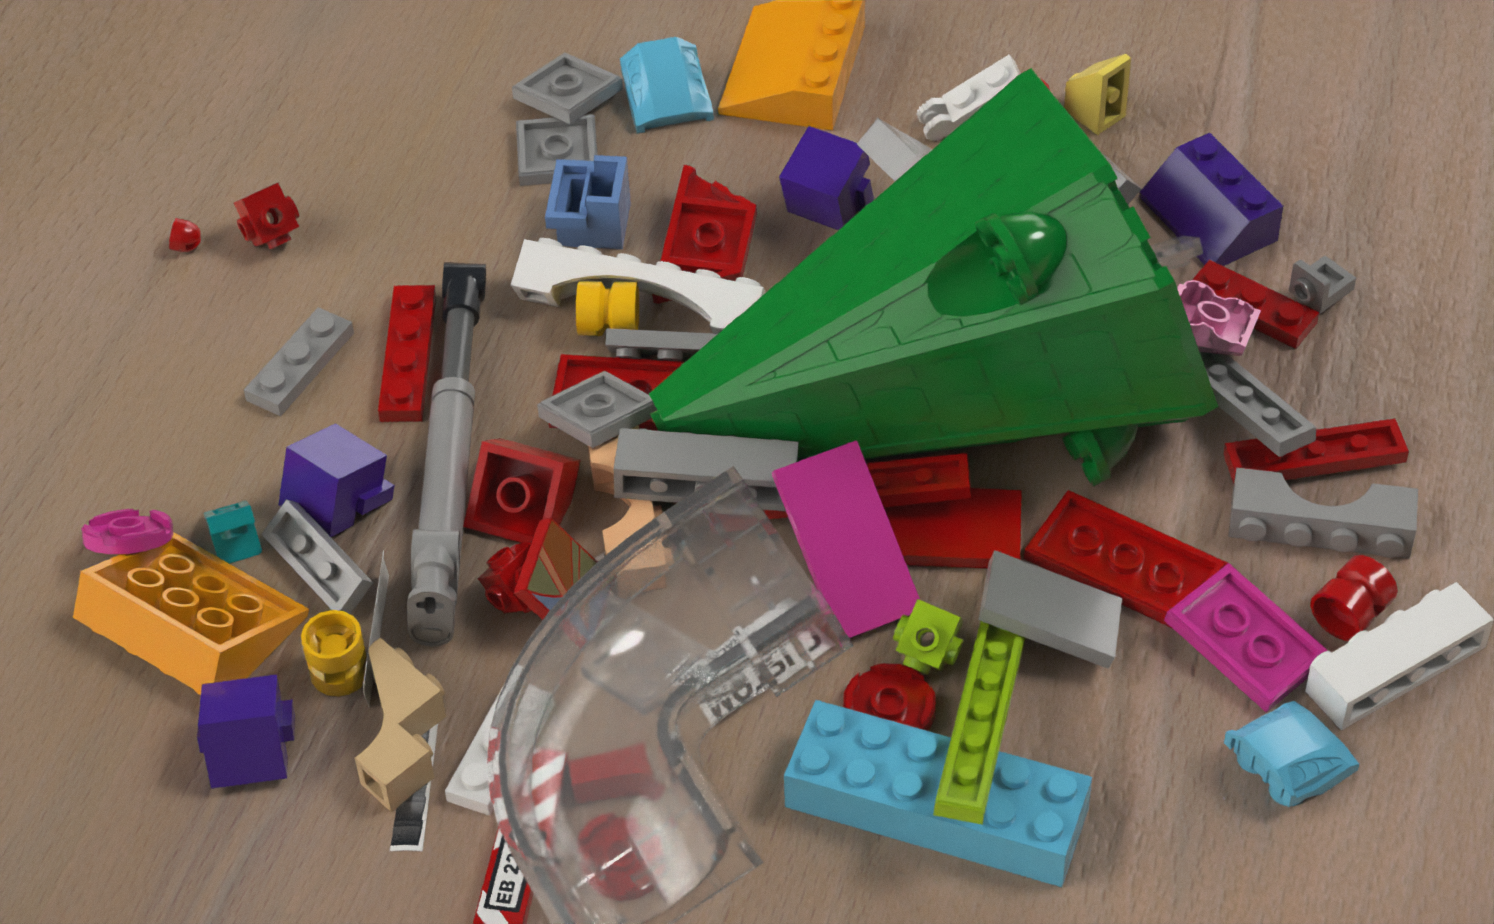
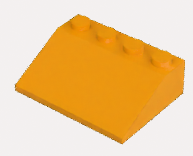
[718,0,865,131]
[73,532,309,695]

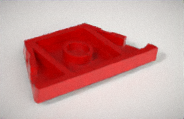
[652,165,757,304]

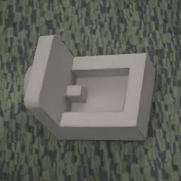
[1289,256,1356,314]

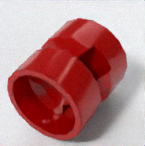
[1310,555,1398,641]

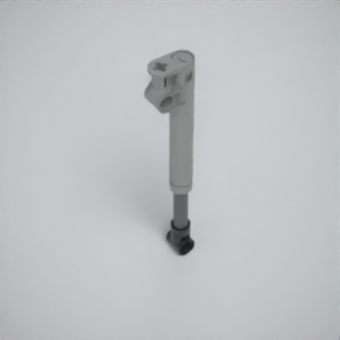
[407,262,486,646]

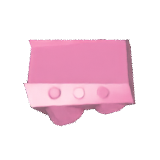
[1177,280,1261,356]

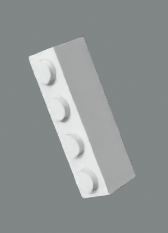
[1305,582,1494,731]

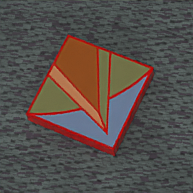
[513,518,607,646]

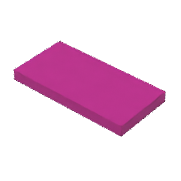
[771,440,920,643]

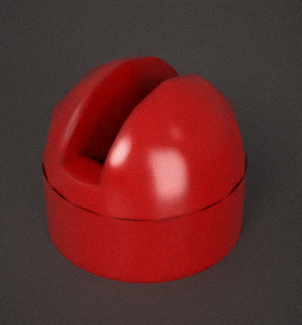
[169,218,201,252]

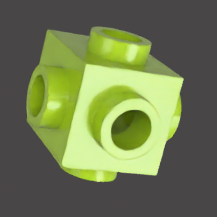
[893,599,964,675]

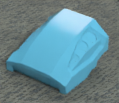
[620,37,714,133]
[1224,701,1359,808]

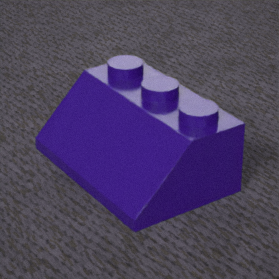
[1139,132,1283,266]

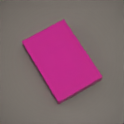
[1164,563,1328,713]

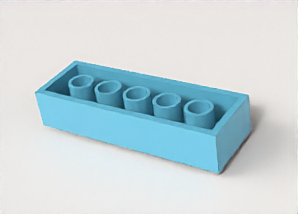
[784,700,1092,887]

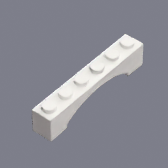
[511,238,766,334]

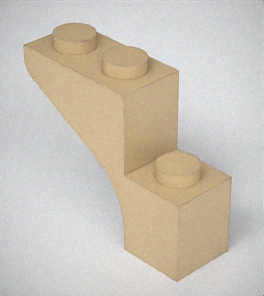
[355,638,446,812]

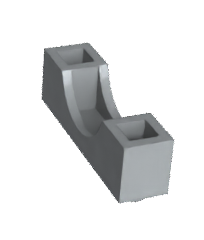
[1228,468,1418,559]

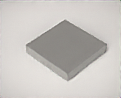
[512,53,623,124]
[516,114,598,186]
[537,371,657,448]

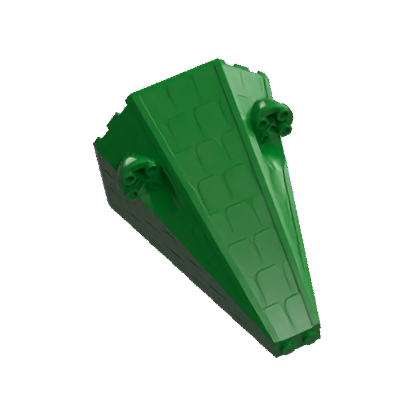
[649,68,1218,487]

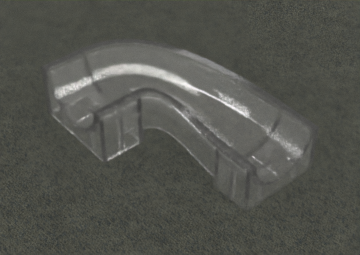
[487,466,854,924]

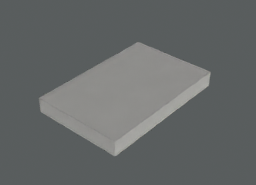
[978,550,1122,668]

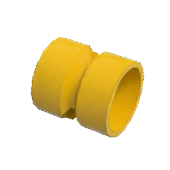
[576,281,640,336]
[301,610,367,697]

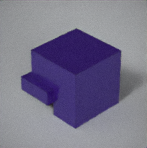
[779,126,874,230]
[278,423,395,537]
[197,674,295,789]

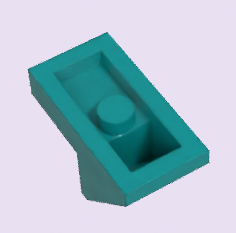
[203,500,262,563]

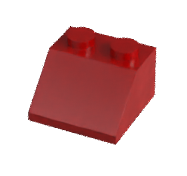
[463,438,581,543]

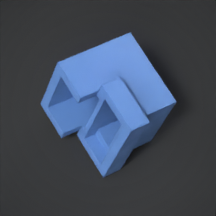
[545,155,631,249]

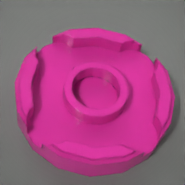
[81,509,174,554]

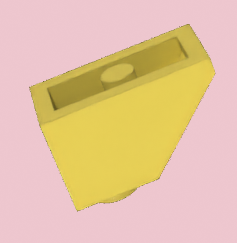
[1064,54,1131,135]

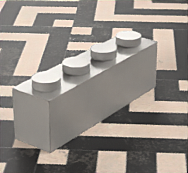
[614,428,798,511]

